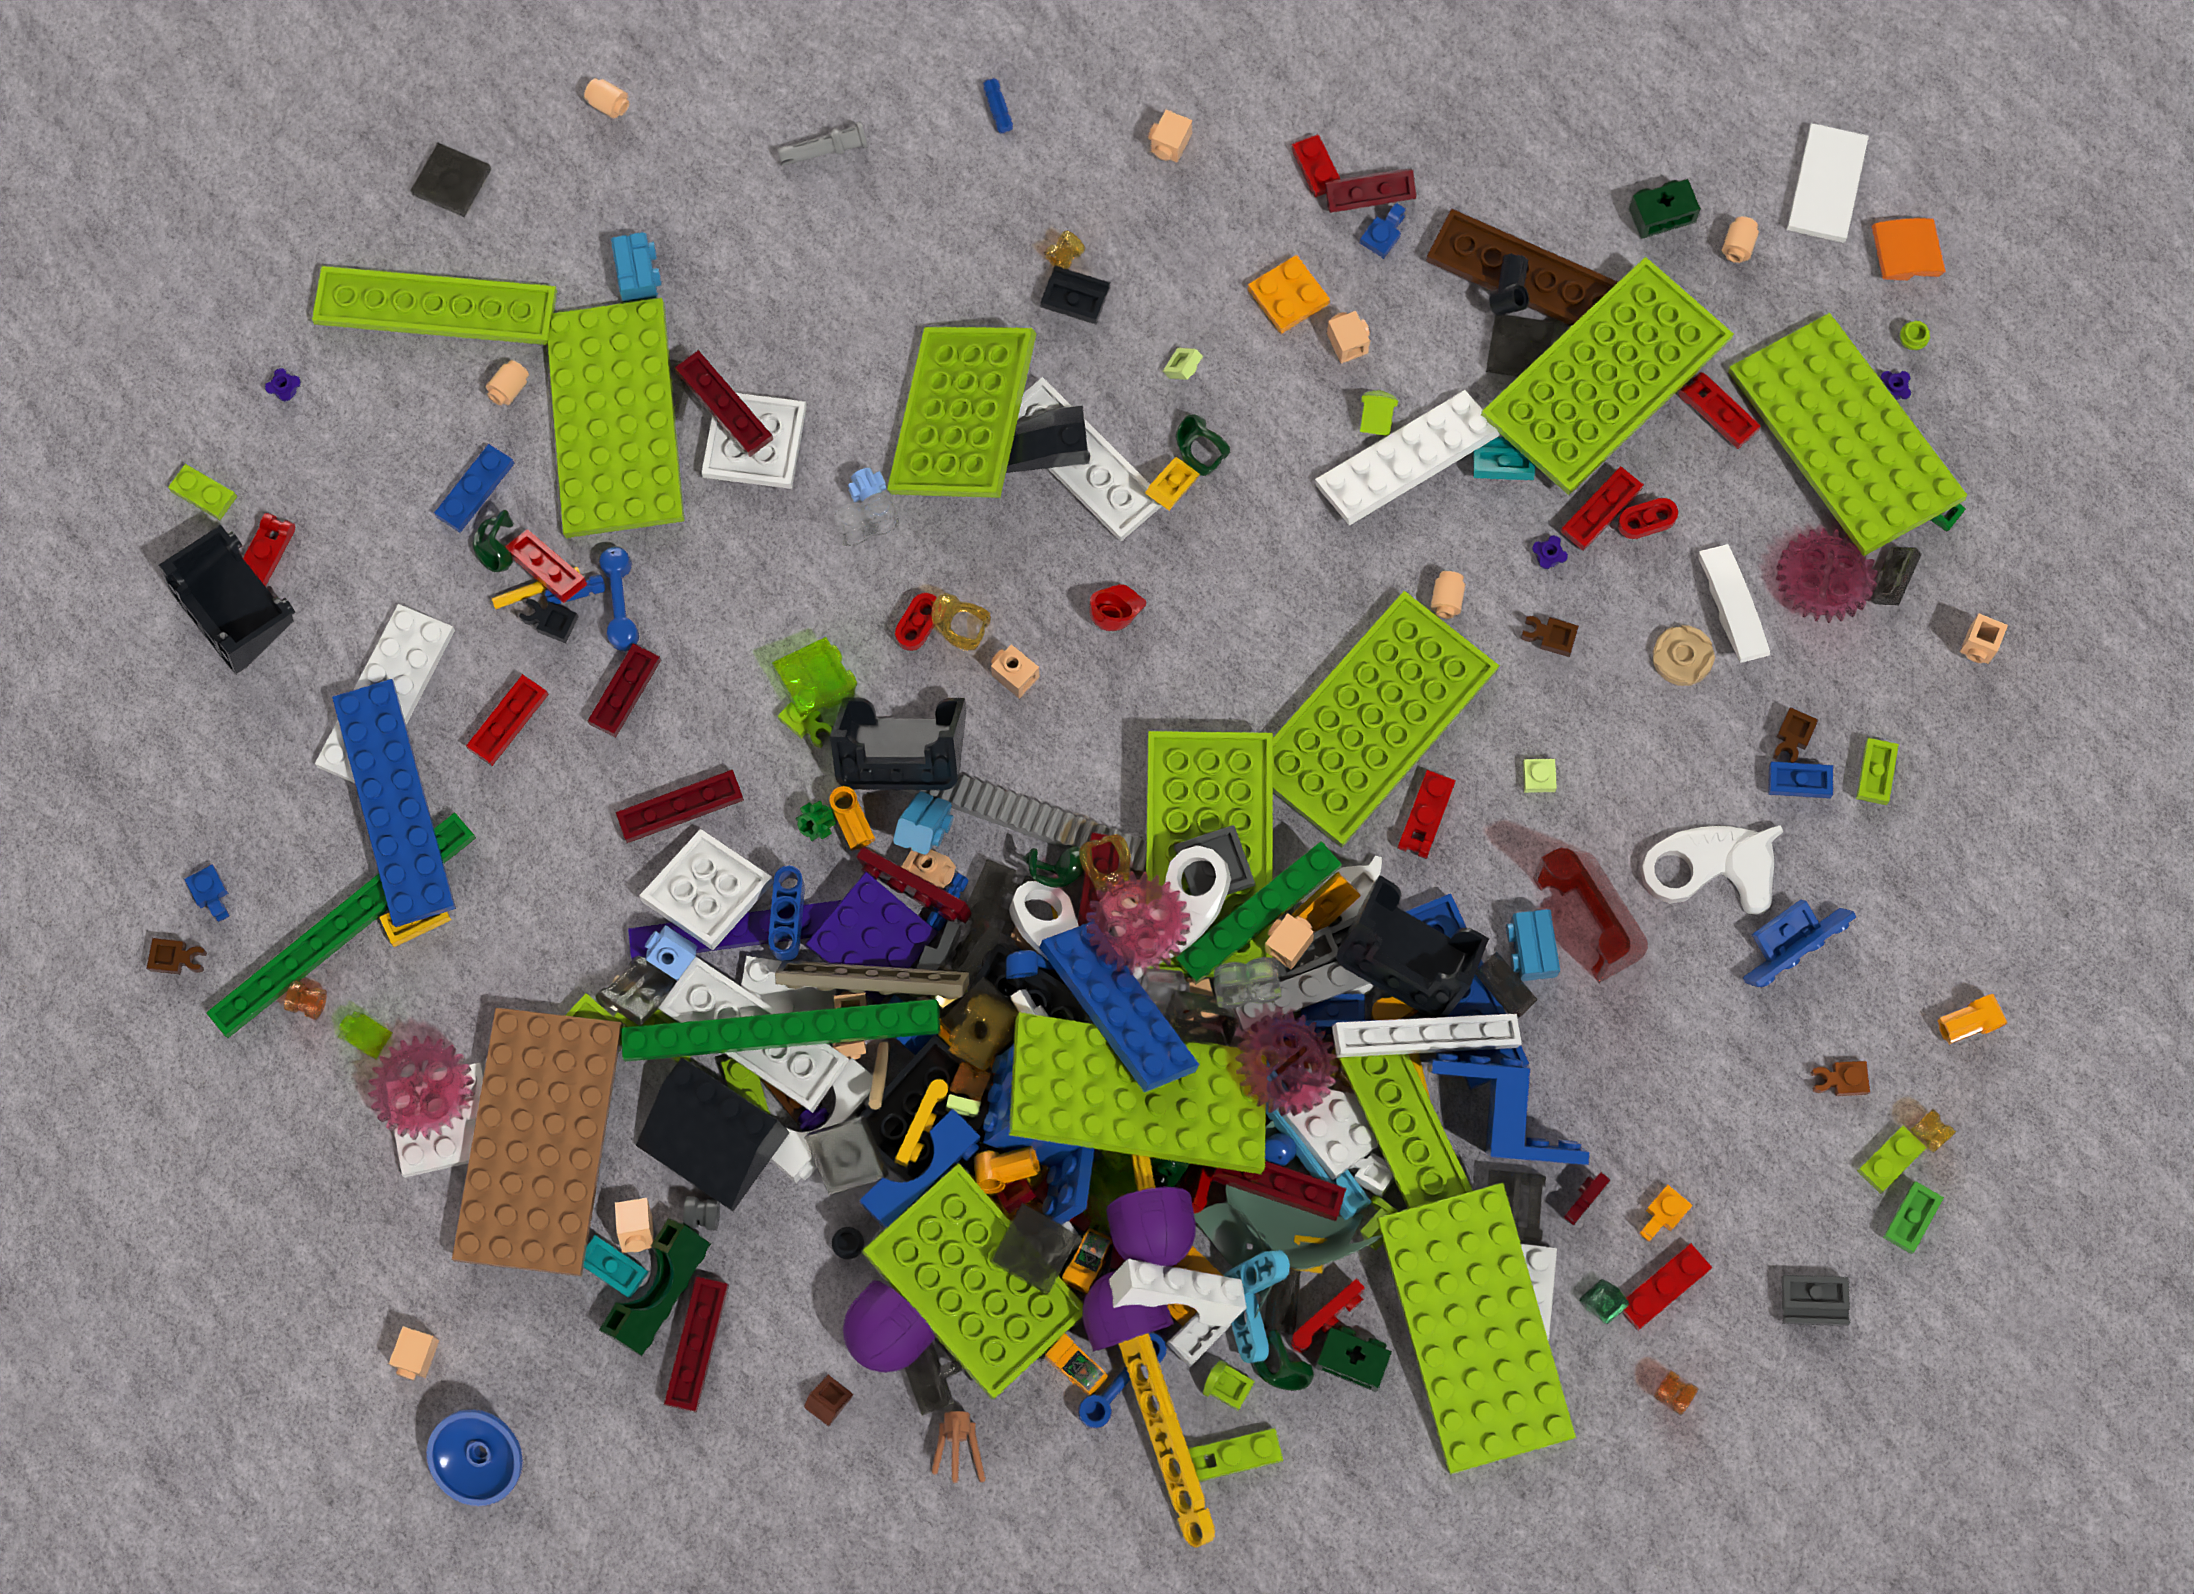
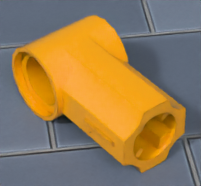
[829,786,875,851]
[1937,994,2008,1045]
[974,1146,1040,1194]

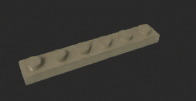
[775,960,969,999]

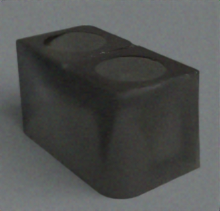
[1164,990,1239,1047]

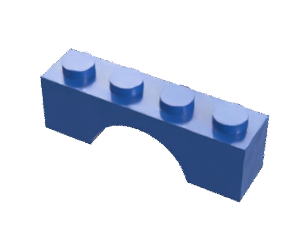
[859,1109,980,1229]

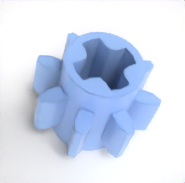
[848,468,887,506]

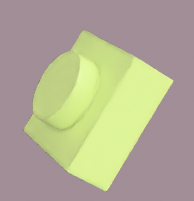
[1163,348,1203,380]
[1523,759,1557,793]

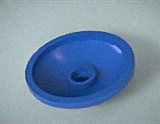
[427,1409,523,1506]

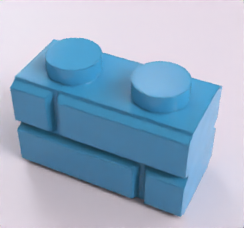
[611,232,662,303]
[893,791,954,855]
[1506,909,1560,982]

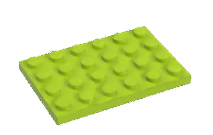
[887,327,1037,498]
[861,1163,1083,1400]

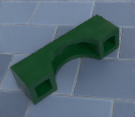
[599,1218,711,1356]

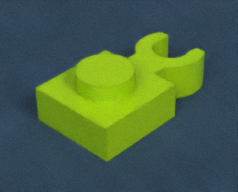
[777,694,832,748]

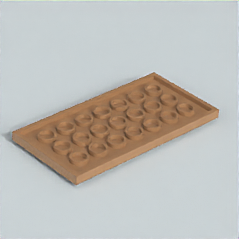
[452,1008,623,1277]

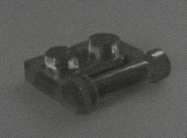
[595,956,679,1026]
[1487,1169,1546,1241]

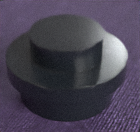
[832,1227,864,1260]

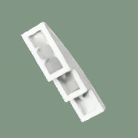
[1699,544,1770,663]

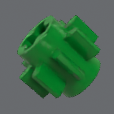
[796,801,836,841]

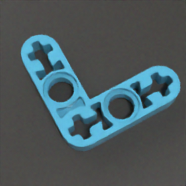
[1224,1250,1290,1363]

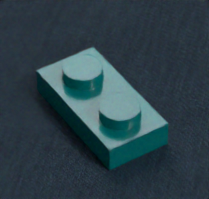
[584,1235,649,1299]

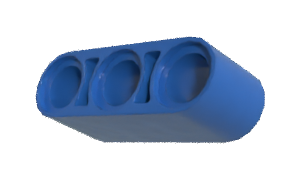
[768,865,805,961]

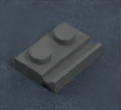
[1781,1275,1850,1326]

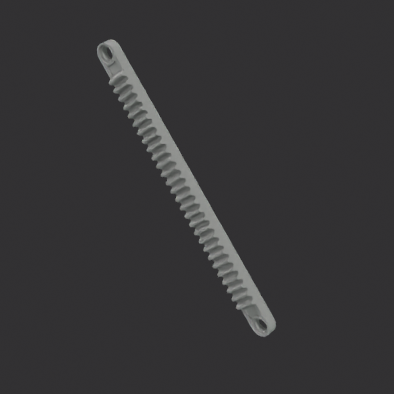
[902,775,1300,924]

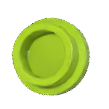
[1900,321,1930,350]

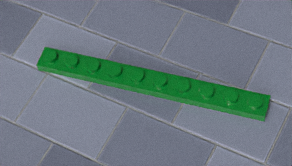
[206,812,476,1039]
[622,999,940,1062]

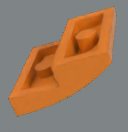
[1871,218,1946,281]

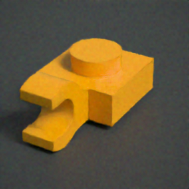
[1639,1185,1693,1242]

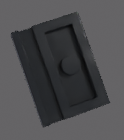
[1040,265,1110,325]

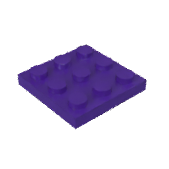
[805,872,938,1005]

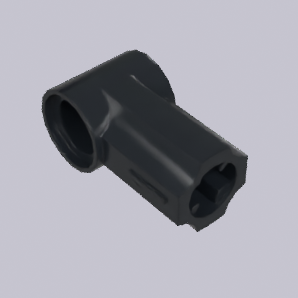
[1489,253,1529,316]

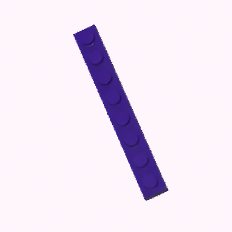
[628,900,841,962]

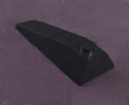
[1006,406,1089,473]

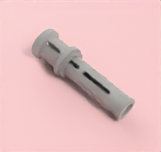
[777,122,868,167]

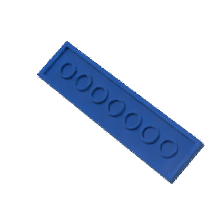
[332,679,456,927]

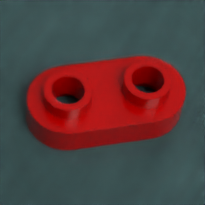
[1618,498,1678,539]
[895,593,941,651]

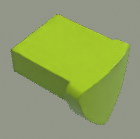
[1360,390,1398,436]
[1360,1194,1398,1251]
[1203,1360,1255,1411]

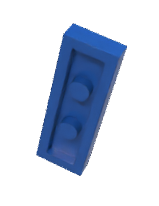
[434,444,515,533]

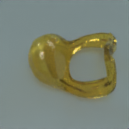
[932,593,991,651]
[1079,834,1131,898]

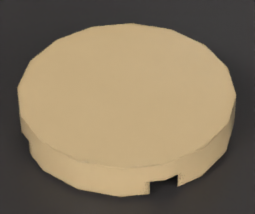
[1652,625,1715,686]

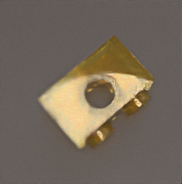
[948,994,1019,1070]

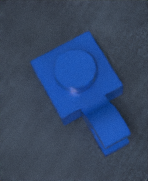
[1360,203,1406,259]
[184,864,230,922]

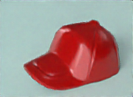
[1089,584,1147,631]

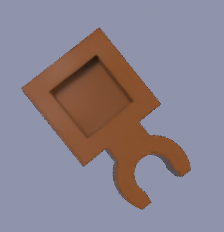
[1811,1061,1870,1096]

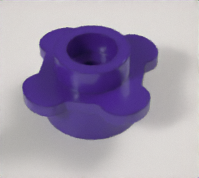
[265,368,301,402]
[1880,371,1911,400]
[1532,535,1568,569]
[798,1105,829,1132]

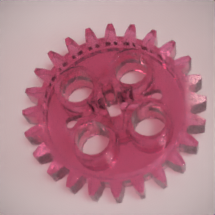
[1776,528,1878,623]
[1086,872,1190,975]
[1235,1012,1338,1117]
[368,1036,475,1140]

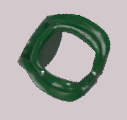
[1176,414,1230,476]
[472,510,514,572]
[1023,846,1088,888]
[1253,1329,1314,1391]

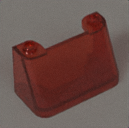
[1533,848,1648,983]

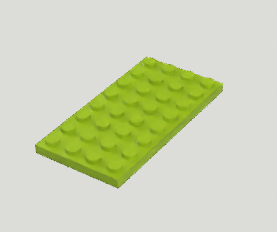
[1481,257,1734,495]
[548,298,685,538]
[1728,313,1967,557]
[1273,591,1500,848]
[1145,731,1273,978]
[1009,1012,1267,1174]
[1377,1183,1576,1474]

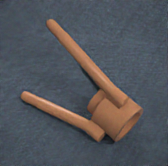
[932,1411,985,1483]

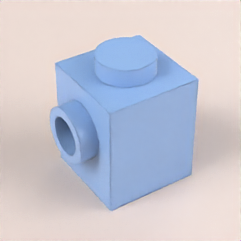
[645,925,697,981]

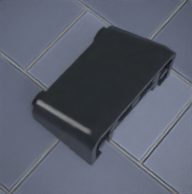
[159,525,295,674]
[830,697,966,790]
[1336,875,1489,1018]

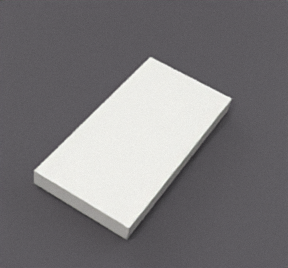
[1787,123,1869,243]

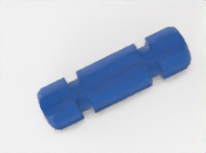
[983,78,1013,133]
[545,575,606,605]
[926,872,968,931]

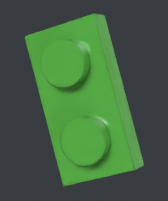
[1883,1181,1944,1254]

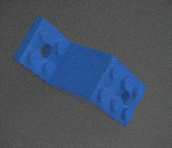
[983,1044,1094,1230]
[1427,1052,1590,1165]

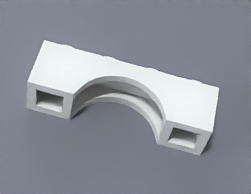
[770,1058,873,1183]
[1109,1259,1246,1327]

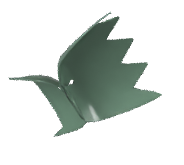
[1194,1120,1382,1318]

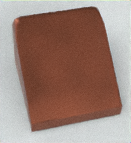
[804,1374,854,1426]

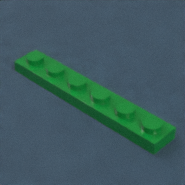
[1176,841,1342,984]

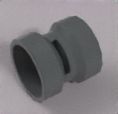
[683,1196,720,1231]

